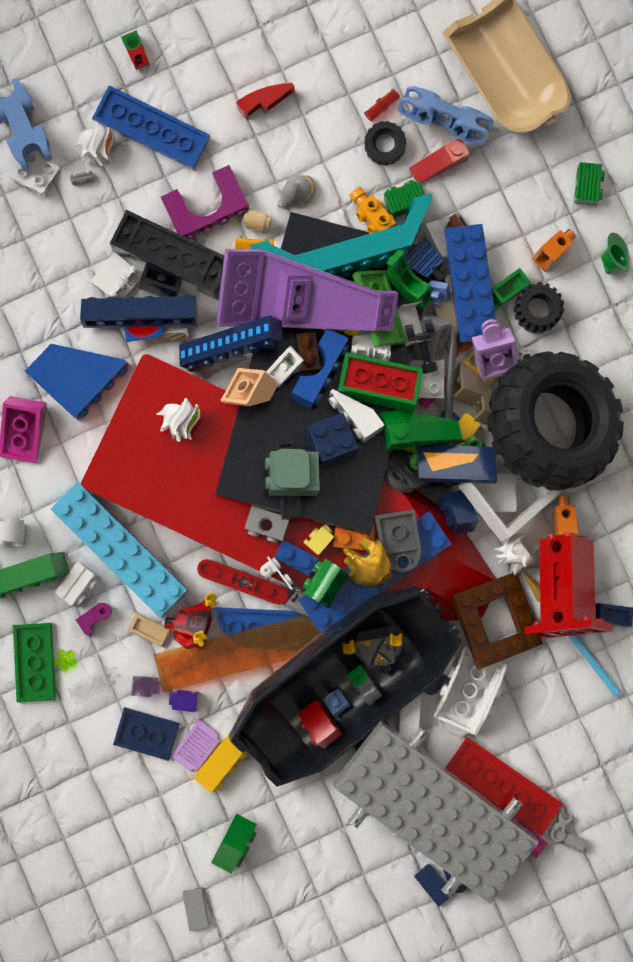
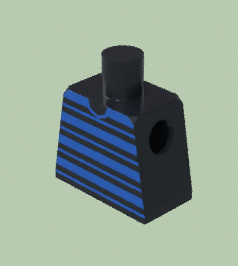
[406,237,447,283]

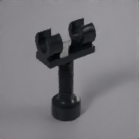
[405,319,438,374]

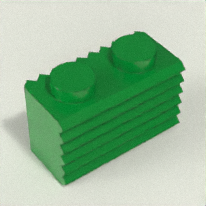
[574,162,605,205]
[384,180,425,218]

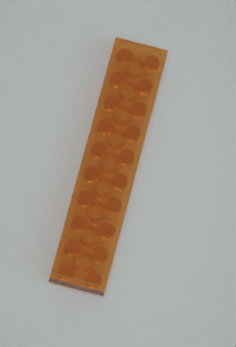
[153,615,344,692]

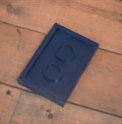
[113,707,180,761]

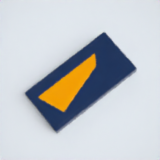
[416,445,497,484]

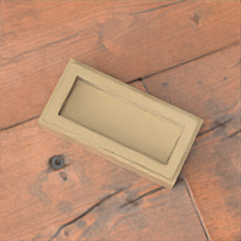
[128,613,171,647]

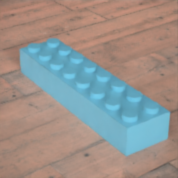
[51,482,189,618]

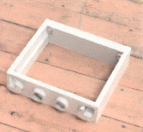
[458,453,560,541]

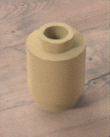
[243,209,272,232]

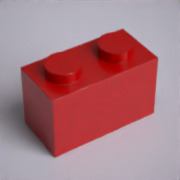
[298,700,343,748]

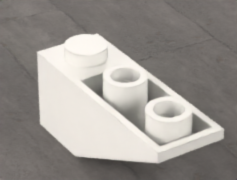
[329,389,384,443]

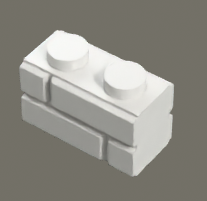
[55,562,98,607]

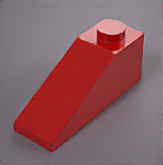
[409,139,470,184]

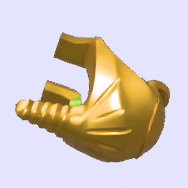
[343,537,393,588]

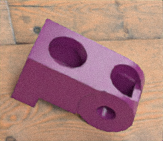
[75,603,112,636]

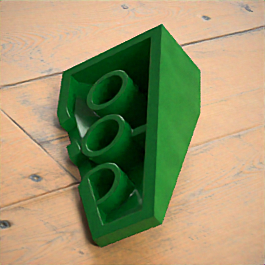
[379,410,462,451]

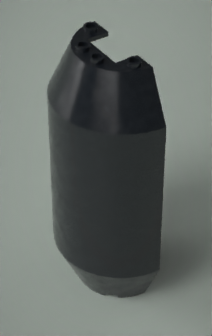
[229,586,462,787]

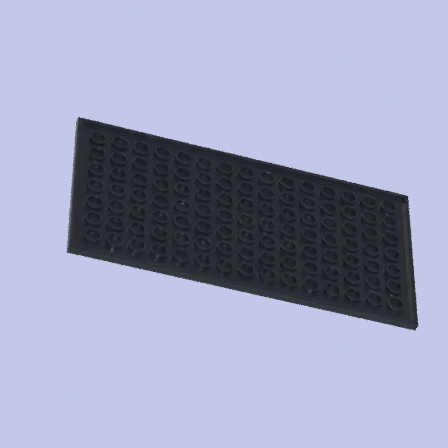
[215,212,431,536]

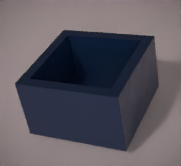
[305,413,359,468]

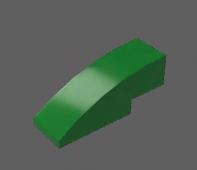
[492,268,531,311]

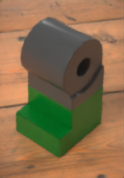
[347,665,383,705]

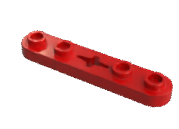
[197,559,289,605]

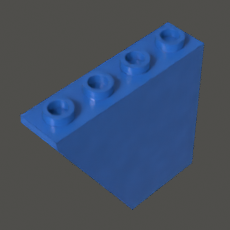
[25,344,129,420]

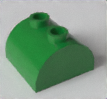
[303,559,348,609]

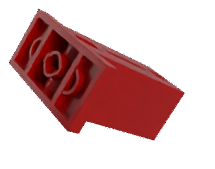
[525,533,613,638]

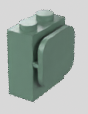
[265,449,320,496]

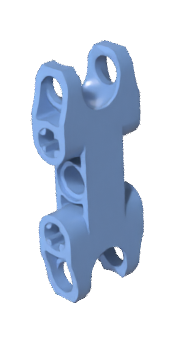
[0,78,52,171]
[398,86,494,145]

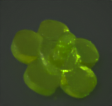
[54,649,76,671]

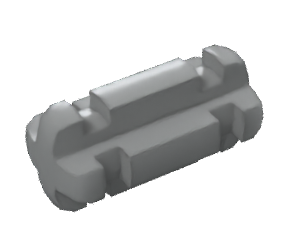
[70,171,94,185]

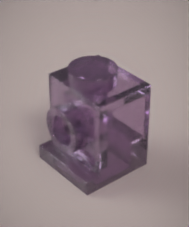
[131,676,161,697]

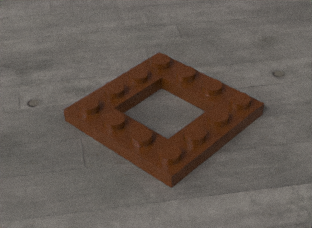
[450,572,543,670]

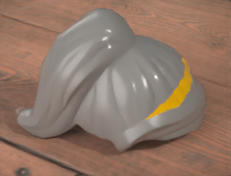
[277,174,316,207]

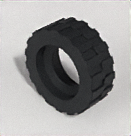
[364,121,406,166]

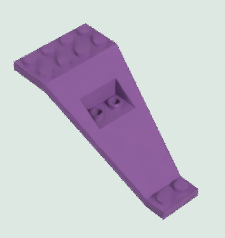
[216,249,399,331]

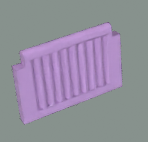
[171,719,221,772]

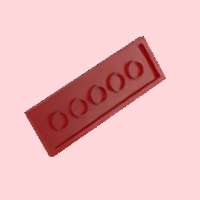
[445,736,563,836]

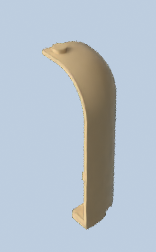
[442,0,570,132]

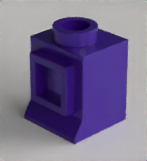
[169,690,198,712]

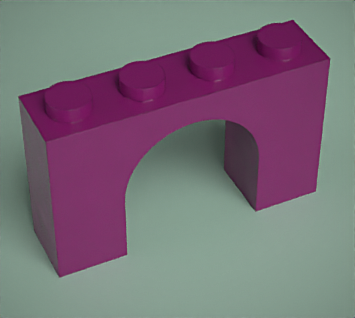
[161,165,249,240]

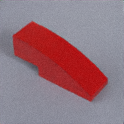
[236,83,295,119]

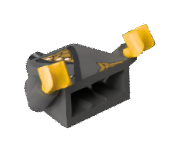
[342,626,404,673]

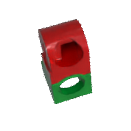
[121,30,150,70]

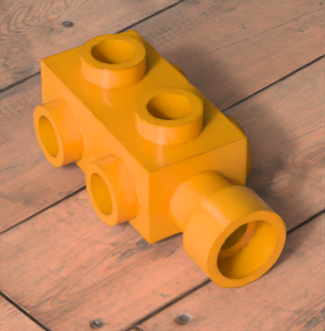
[349,187,396,234]

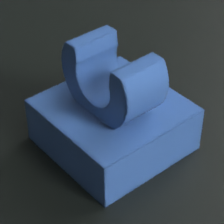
[429,280,451,306]
[323,689,350,717]

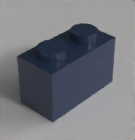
[440,490,479,535]

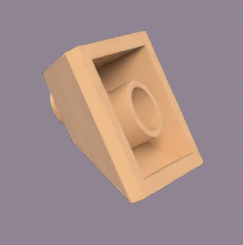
[221,368,278,406]

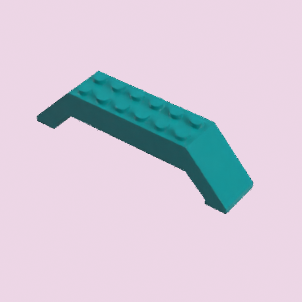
[249,193,432,290]

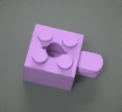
[472,319,518,381]

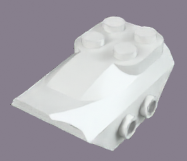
[433,645,507,738]

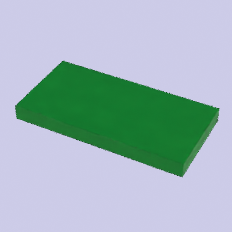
[13,623,56,702]

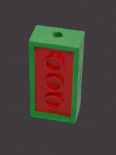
[337,352,423,413]

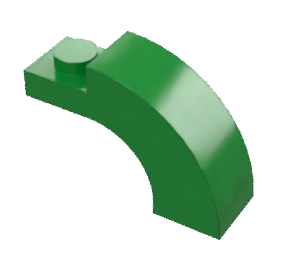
[385,249,433,310]

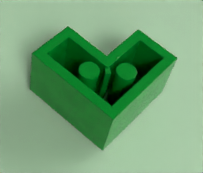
[211,813,257,874]

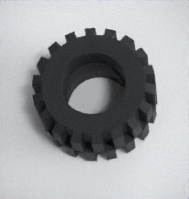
[514,282,564,333]

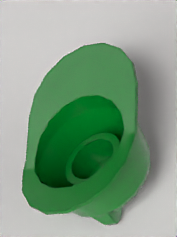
[601,232,630,275]

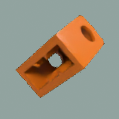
[532,229,576,272]
[553,496,578,537]

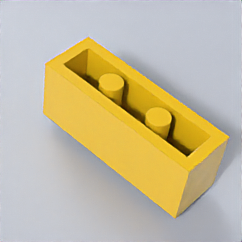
[193,734,248,793]

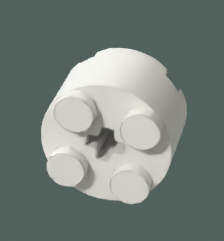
[0,518,26,548]

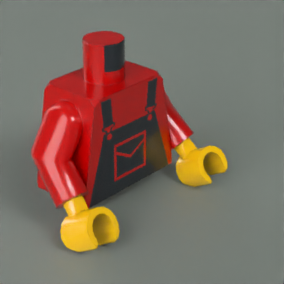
[164,592,218,649]

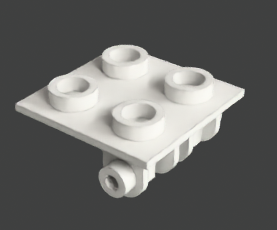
[8,153,60,196]
[90,252,142,298]
[351,330,391,361]
[410,360,444,400]
[260,556,294,590]

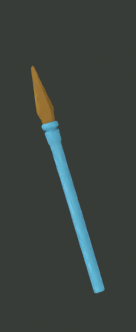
[523,572,621,697]

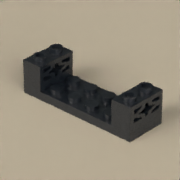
[109,210,224,299]

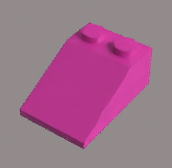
[0,396,47,463]

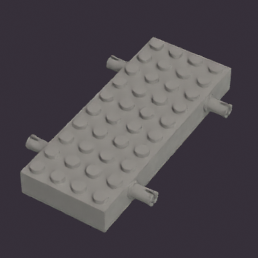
[333,720,539,904]

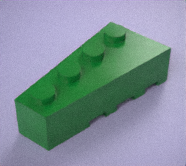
[0,552,70,599]

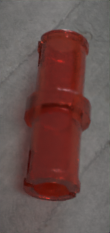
[364,88,400,122]

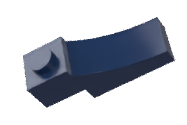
[595,603,633,627]

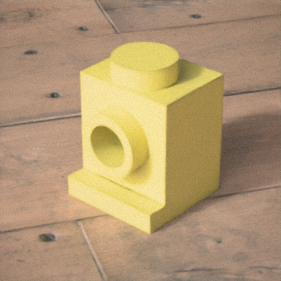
[304,524,334,556]

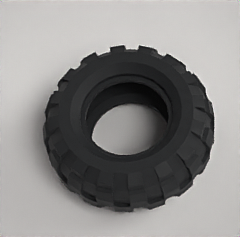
[487,351,624,490]

